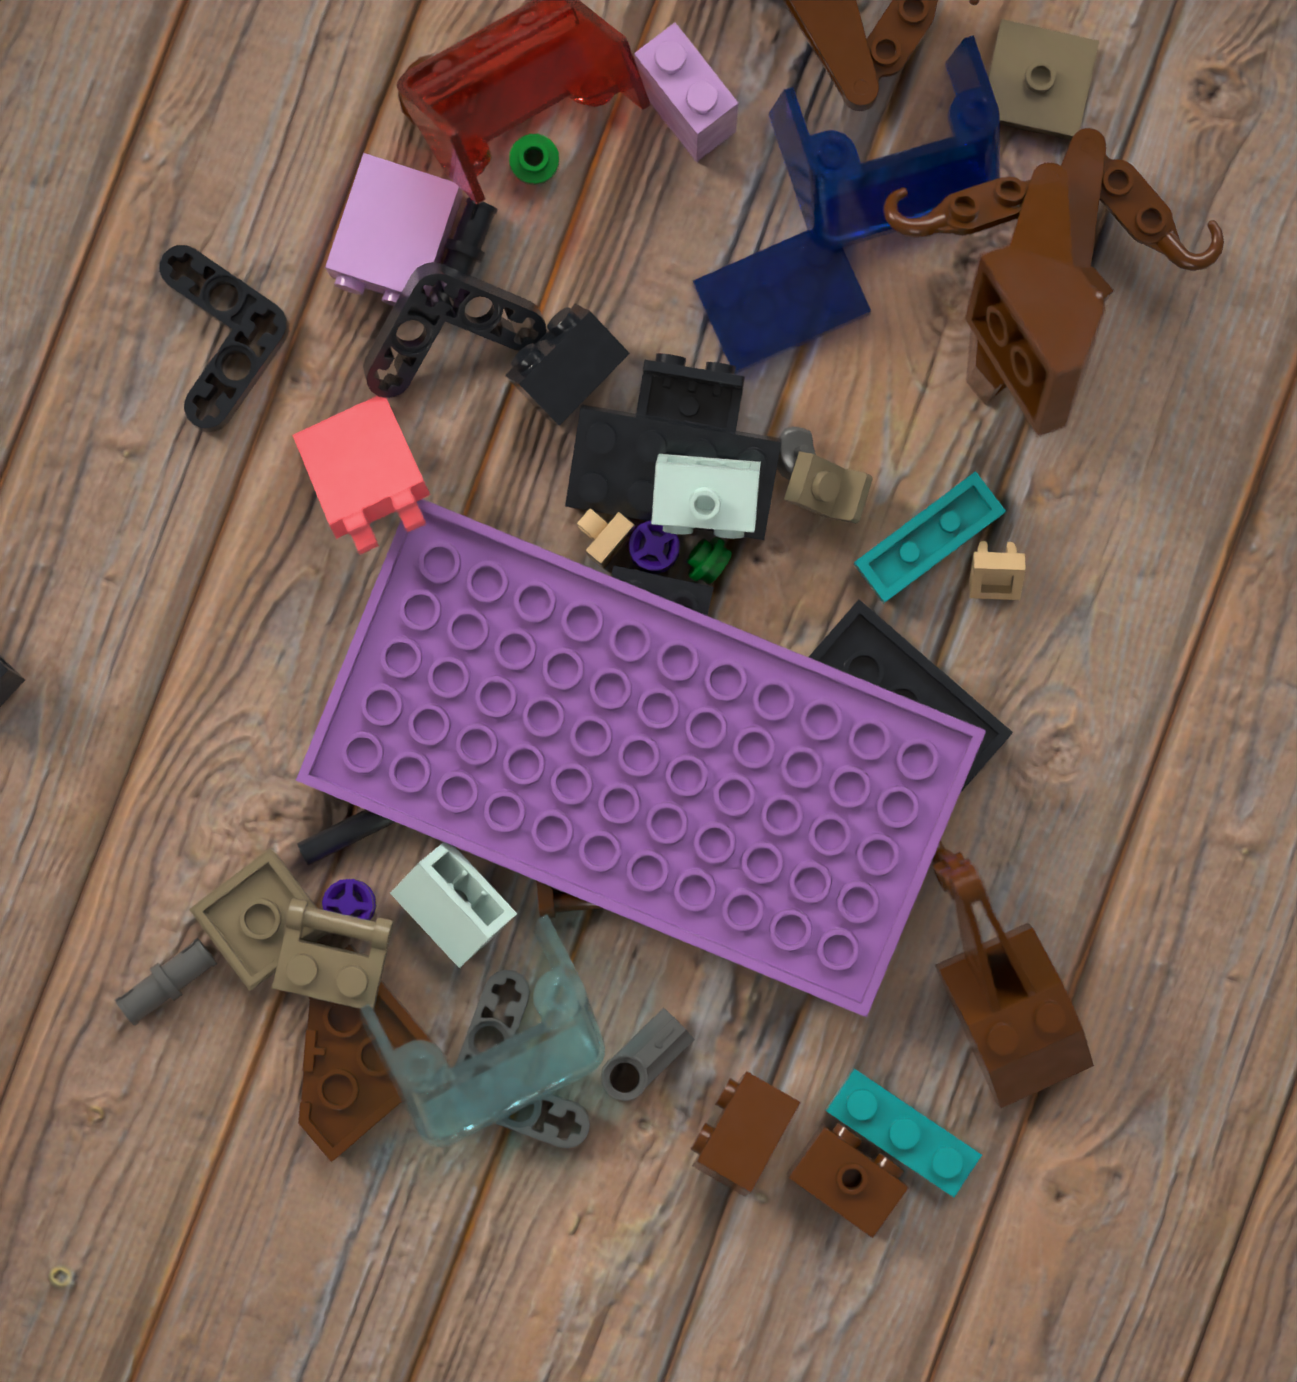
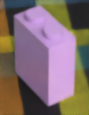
[634,22,738,162]
[325,153,463,306]

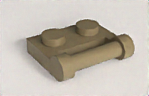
[272,898,394,1011]

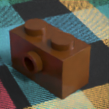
[690,1071,801,1196]
[787,1123,909,1238]

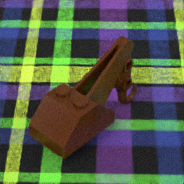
[783,0,980,111]
[966,128,1224,405]
[883,162,1105,437]
[932,840,1094,1108]

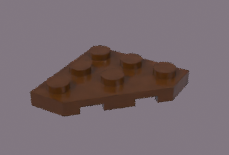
[298,944,450,1162]

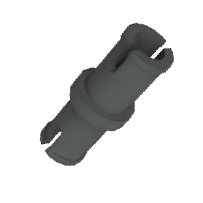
[115,938,217,1026]

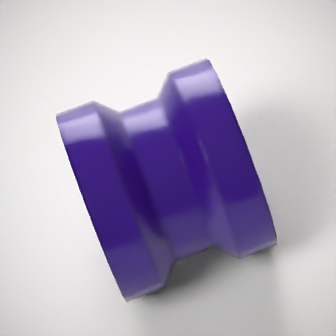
[629,520,679,574]
[322,879,377,921]

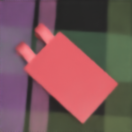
[293,396,430,555]

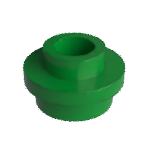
[509,134,560,185]
[686,536,732,585]

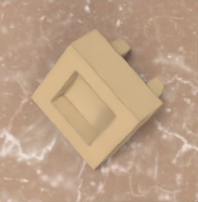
[577,509,635,570]
[969,541,1026,600]

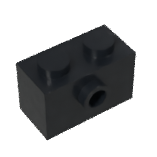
[505,304,630,426]

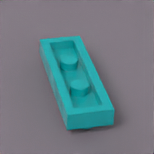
[853,471,1006,604]
[825,1068,982,1197]

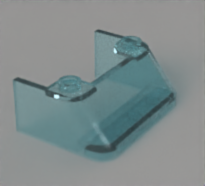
[360,915,605,1148]

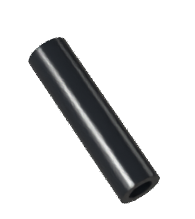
[297,809,396,866]

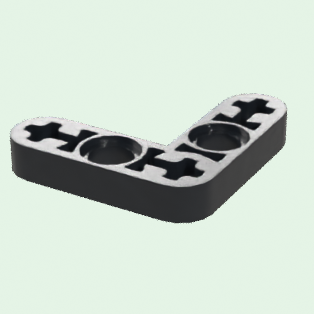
[159,245,289,432]
[363,262,547,398]

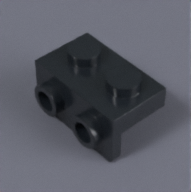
[636,353,745,431]

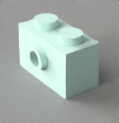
[652,454,761,538]
[390,842,517,968]

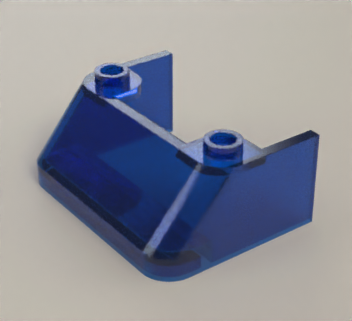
[768,35,1000,250]

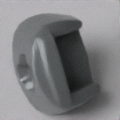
[777,426,815,480]

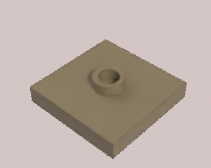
[978,19,1100,140]
[189,848,329,991]

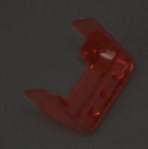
[397,0,651,204]

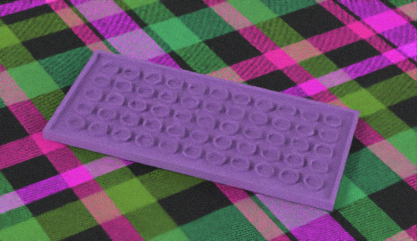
[296,499,986,1017]

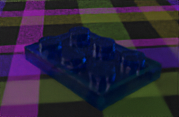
[692,220,871,374]

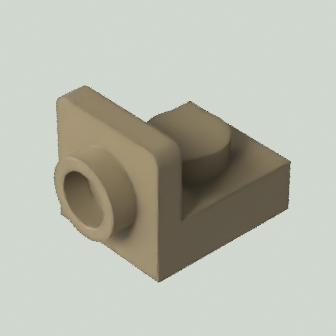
[784,451,873,524]

